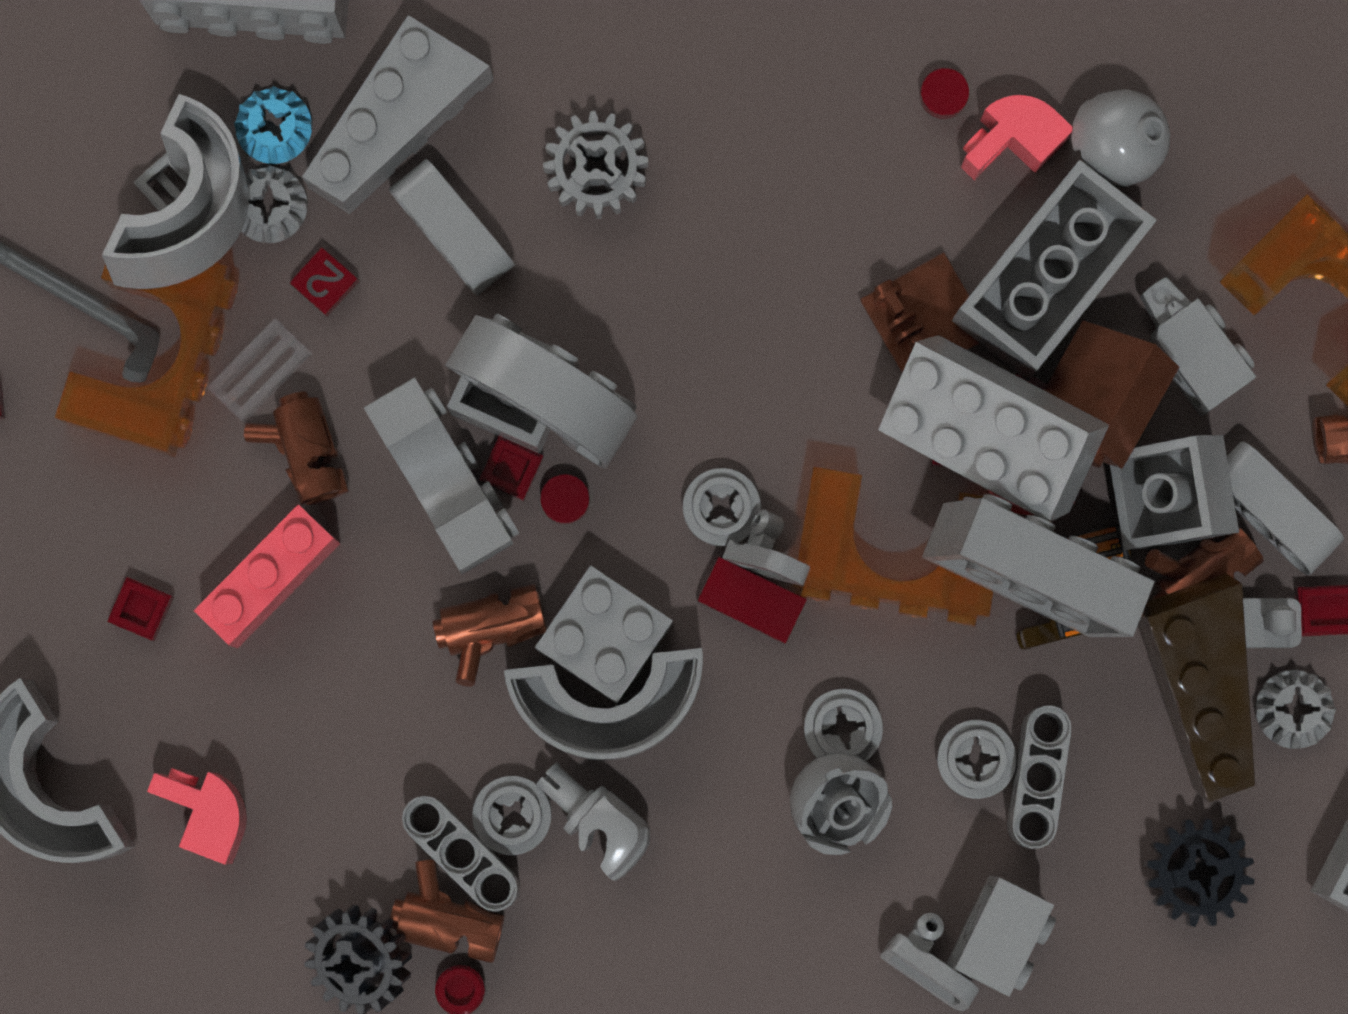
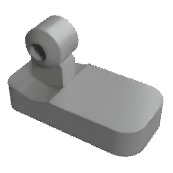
[722,510,811,586]
[1243,598,1302,648]
[880,913,979,1011]

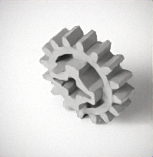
[543,111,649,219]

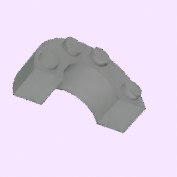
[102,94,249,289]
[445,314,638,468]
[364,377,520,575]
[504,648,703,760]
[0,678,136,863]

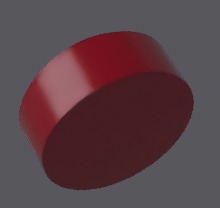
[920,68,969,119]
[540,474,590,525]
[435,965,486,1014]

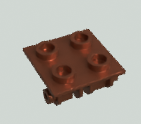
[860,252,979,373]

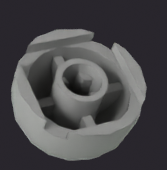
[1072,89,1171,188]
[790,753,893,855]

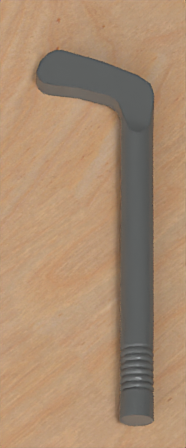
[0,242,159,383]

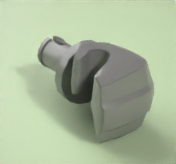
[536,762,650,881]

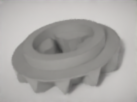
[241,165,308,243]
[683,468,761,546]
[1255,670,1337,749]
[804,689,883,761]
[937,720,1017,799]
[472,776,552,855]

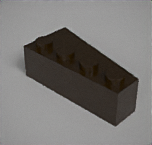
[1138,573,1255,803]

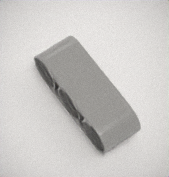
[388,159,515,296]
[1227,442,1344,575]
[1007,705,1071,849]
[402,796,520,912]

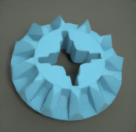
[234,86,312,164]

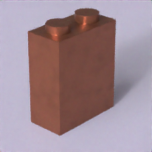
[1044,321,1180,469]

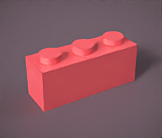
[194,504,340,649]

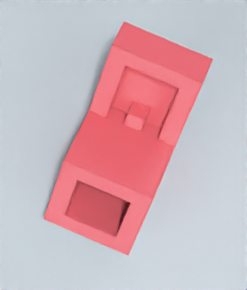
[961,95,1073,181]
[147,768,247,865]

